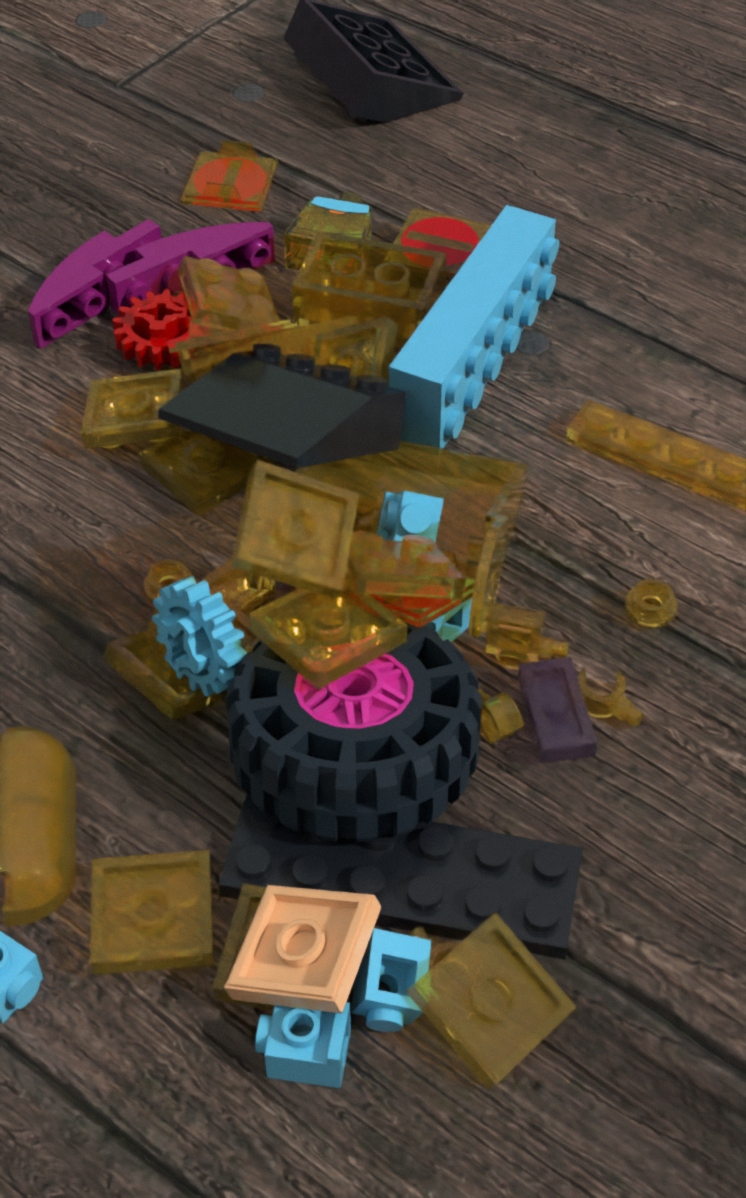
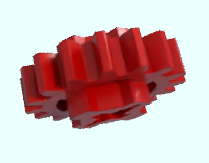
[113,289,212,370]

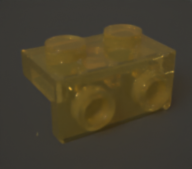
[103,608,222,720]

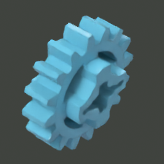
[152,576,247,696]

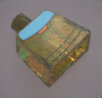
[284,192,372,282]

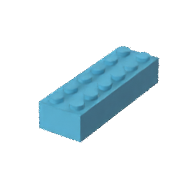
[389,205,559,454]

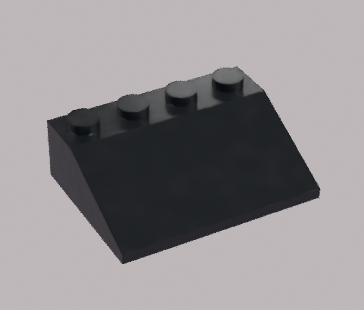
[283,0,464,122]
[158,344,406,468]

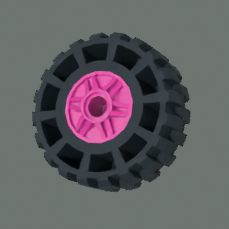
[227,609,482,843]

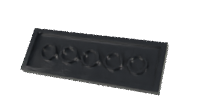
[218,793,583,960]

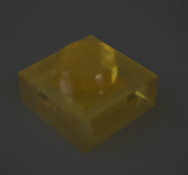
[485,603,545,663]

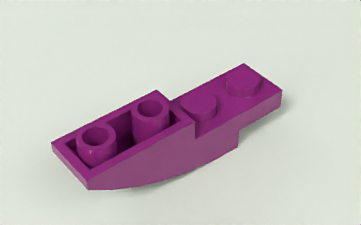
[28,219,161,349]
[106,222,275,316]

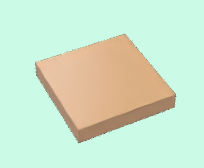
[224,885,381,1014]

